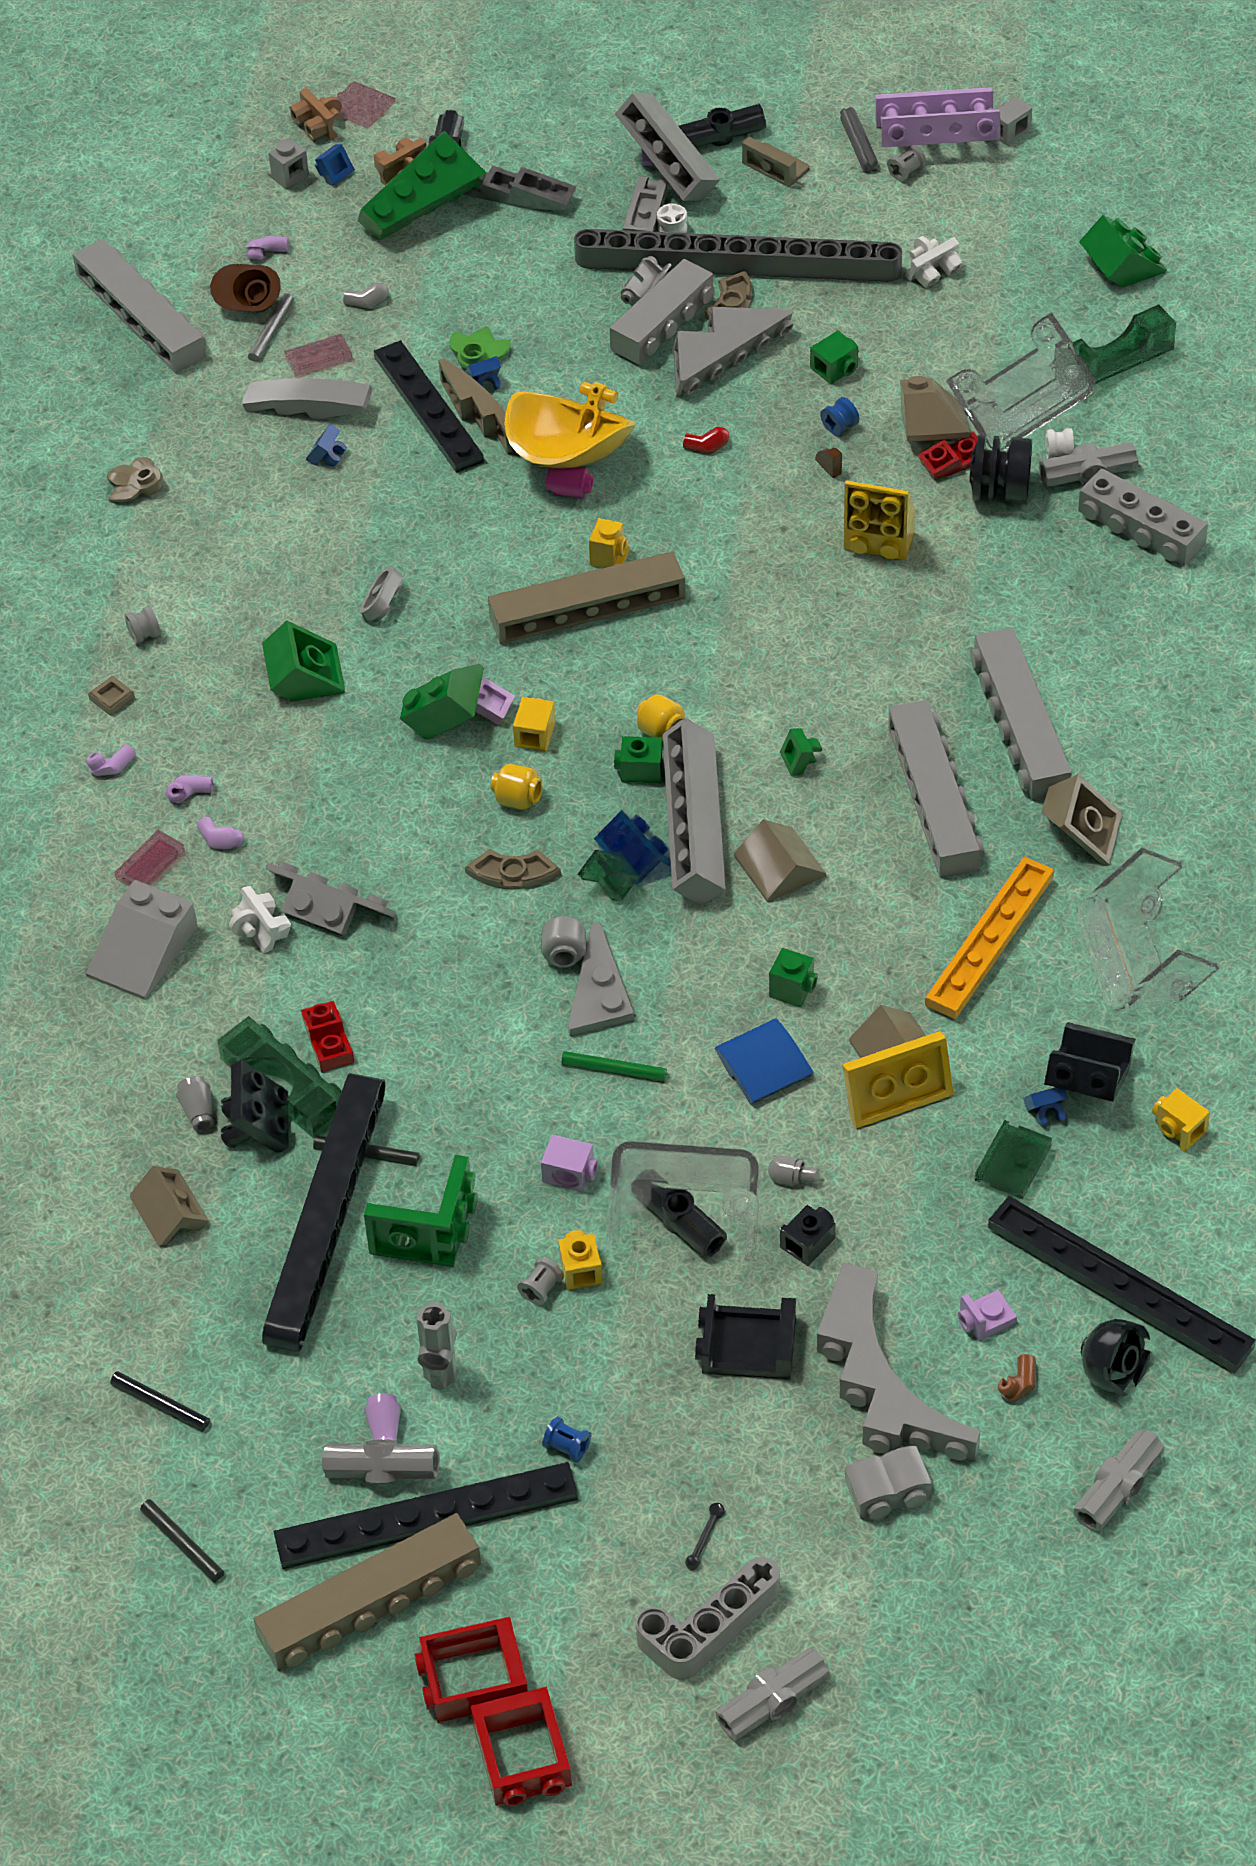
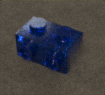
[594,810,671,885]

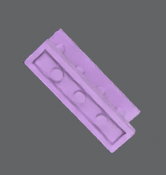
[875,87,1000,147]

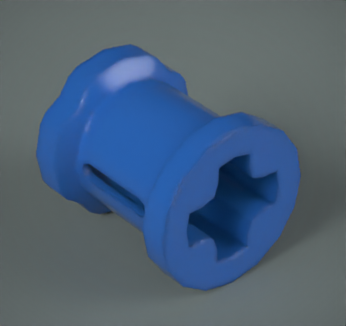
[542,1416,592,1463]

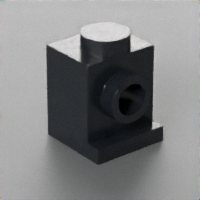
[780,1205,836,1266]

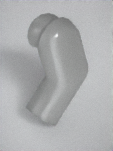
[343,283,389,309]

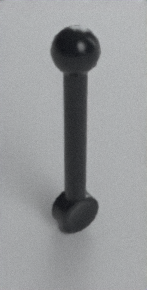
[685,1503,724,1570]

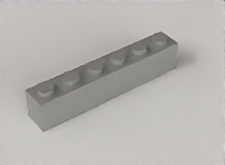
[73,239,206,374]
[970,627,1071,801]
[888,700,984,877]
[662,717,726,905]

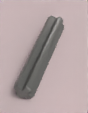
[840,107,878,173]

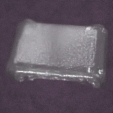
[946,312,1095,450]

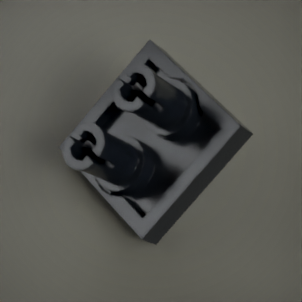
[221,1060,289,1153]

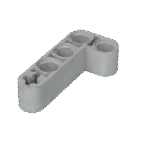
[636,1557,780,1680]

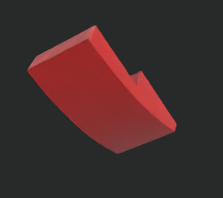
[918,431,987,478]
[300,1001,355,1072]

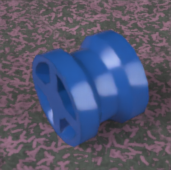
[820,397,860,436]

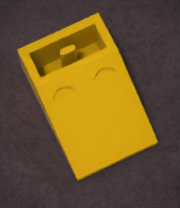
[844,480,915,560]

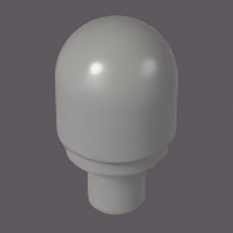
[768,1156,819,1187]

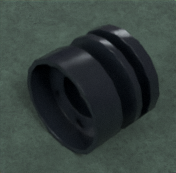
[969,435,1033,504]

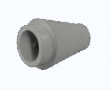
[176,1076,214,1131]

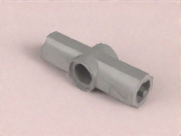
[1039,442,1138,487]
[416,1302,457,1389]
[1073,1429,1165,1532]
[322,1439,440,1483]
[715,1648,830,1741]

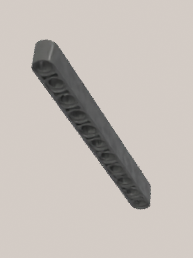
[574,229,902,282]

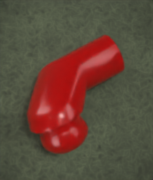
[683,427,730,454]

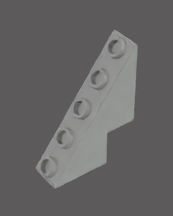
[673,307,794,397]

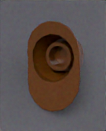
[210,264,281,313]

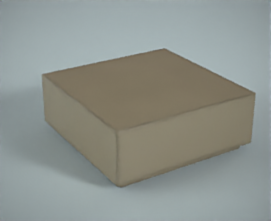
[88,675,135,716]

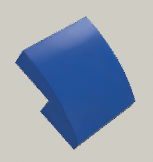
[715,1018,814,1105]

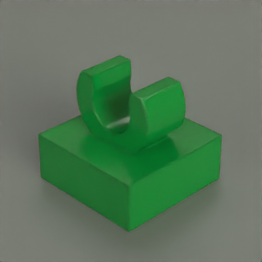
[780,728,823,776]

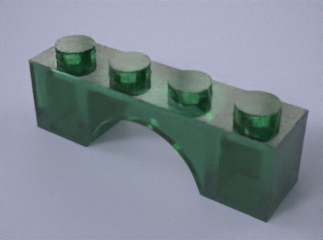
[1054,304,1177,395]
[217,1016,342,1139]

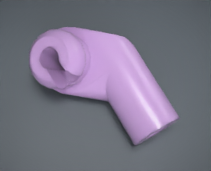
[166,775,213,803]

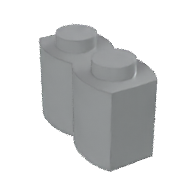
[845,1446,932,1519]

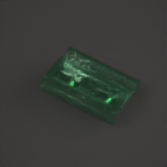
[975,1120,1052,1199]

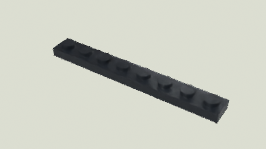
[988,1196,1256,1373]
[273,1462,578,1569]

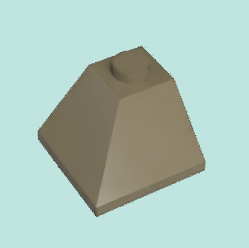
[900,376,970,442]
[1042,774,1122,865]

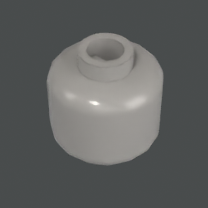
[541,916,586,968]

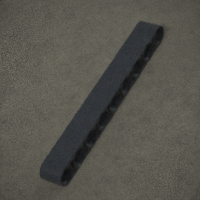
[262,1073,386,1352]

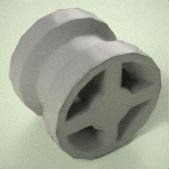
[125,606,161,644]

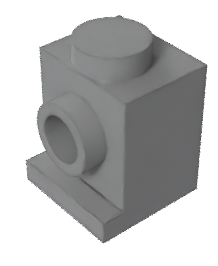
[988,97,1032,145]
[268,139,309,190]

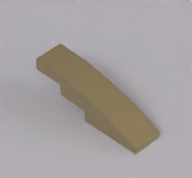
[438,358,516,454]

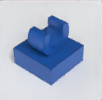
[314,144,355,185]
[465,356,501,390]
[306,423,347,466]
[1023,1087,1068,1125]

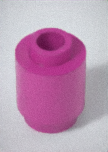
[546,467,594,499]

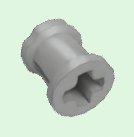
[887,145,927,182]
[517,1257,564,1306]

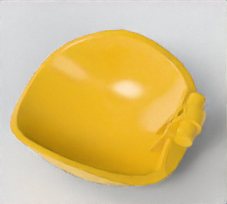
[504,382,636,468]

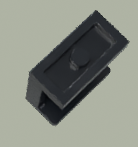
[1044,1022,1136,1102]
[695,1294,796,1380]

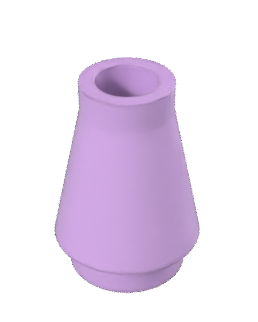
[364,1393,401,1440]

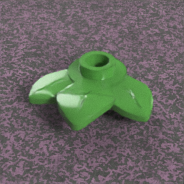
[449,326,511,369]

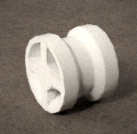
[657,204,687,233]
[1045,428,1074,459]

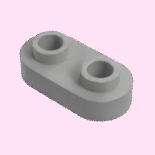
[359,566,402,621]

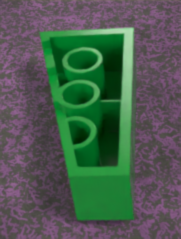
[357,131,487,240]

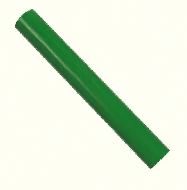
[561,1051,667,1082]

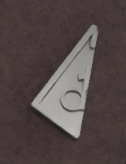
[568,922,634,1036]

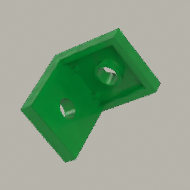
[364,1155,478,1267]

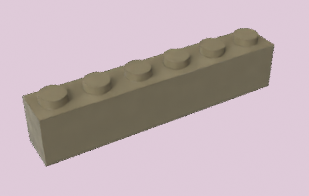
[488,551,685,644]
[253,1513,481,1671]

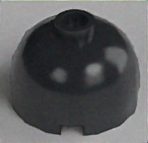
[1081,1319,1151,1396]

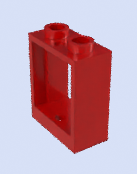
[414,1617,528,1723]
[470,1686,572,1806]

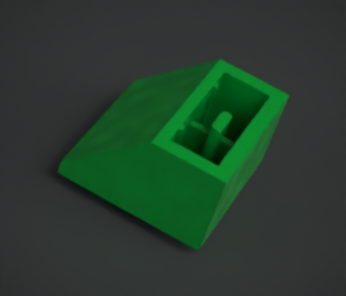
[1079,215,1167,287]

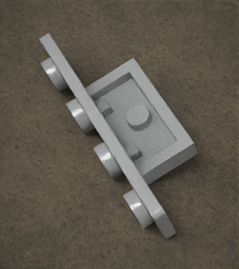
[265,861,396,935]

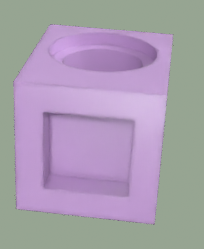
[541,1135,598,1192]

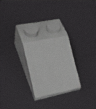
[86,880,198,1000]

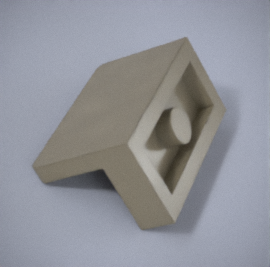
[742,136,809,187]
[130,1166,209,1246]

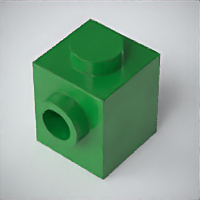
[810,330,859,385]
[614,736,663,783]
[769,948,818,1007]

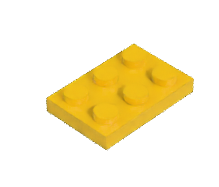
[842,1031,954,1129]

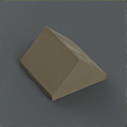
[734,819,826,902]
[849,1005,926,1058]

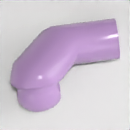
[246,236,289,260]
[86,744,136,776]
[197,817,244,850]

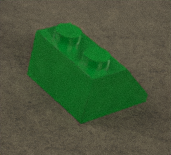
[262,620,345,701]
[400,664,484,740]

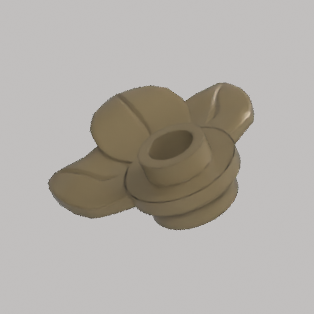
[107,457,163,503]

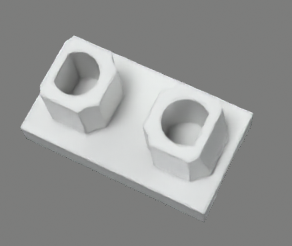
[905,236,963,288]
[229,886,291,953]

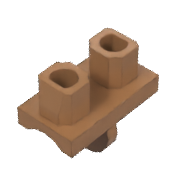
[290,88,342,140]
[374,137,427,186]

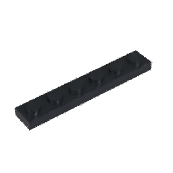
[374,340,484,473]

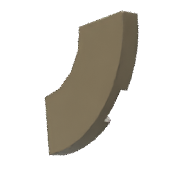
[704,271,752,320]
[465,849,561,889]

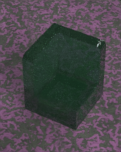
[578,850,640,901]

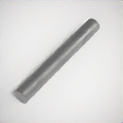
[248,293,294,362]

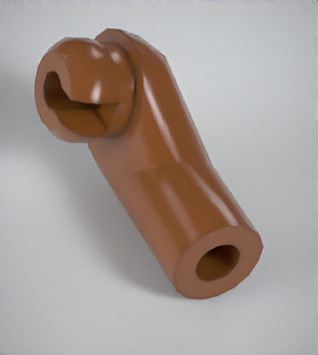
[998,1354,1036,1401]

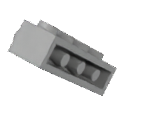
[615,93,720,201]
[609,259,715,365]
[1078,468,1208,566]

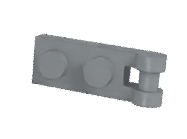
[623,176,669,232]

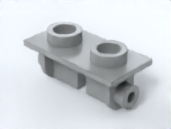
[621,256,671,306]

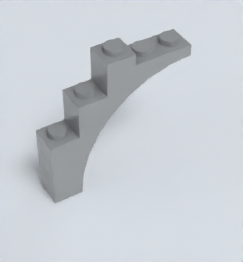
[817,1263,980,1461]

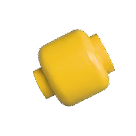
[637,694,685,743]
[490,764,543,810]

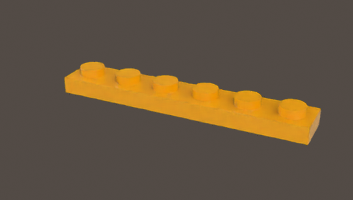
[925,856,1054,1020]

